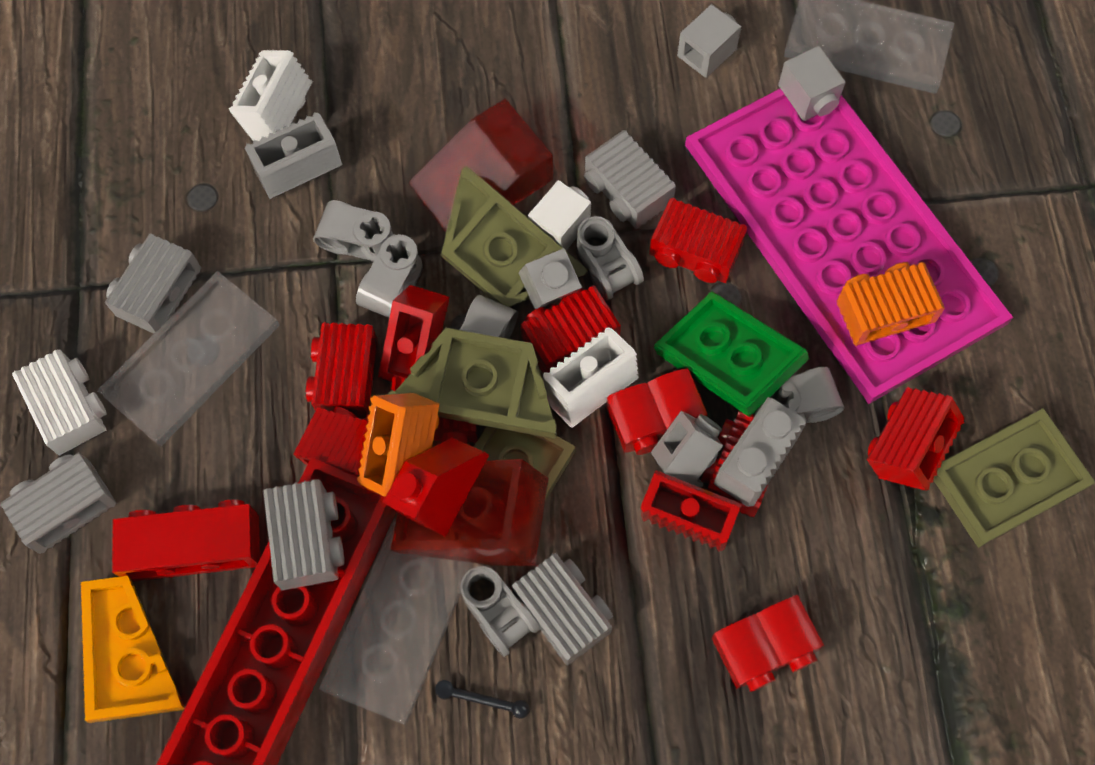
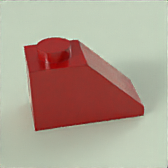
[378,284,450,382]
[382,438,489,537]

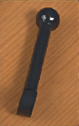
[435,680,530,719]

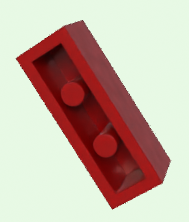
[112,500,260,581]

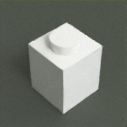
[528,180,591,250]

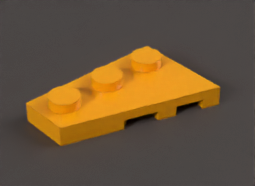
[81,576,185,723]

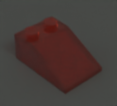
[409,98,553,232]
[390,459,549,566]

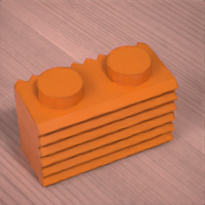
[837,262,945,346]
[357,393,439,496]

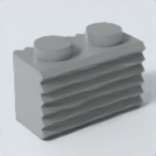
[245,112,343,199]
[584,130,676,229]
[105,233,201,336]
[714,398,806,507]
[0,452,116,554]
[263,479,344,590]
[512,553,613,666]

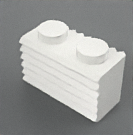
[229,50,313,141]
[543,328,639,428]
[12,350,107,456]

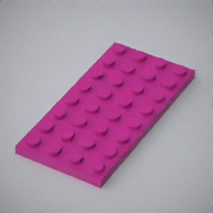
[685,89,1013,404]

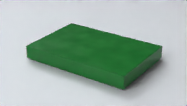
[654,291,809,417]

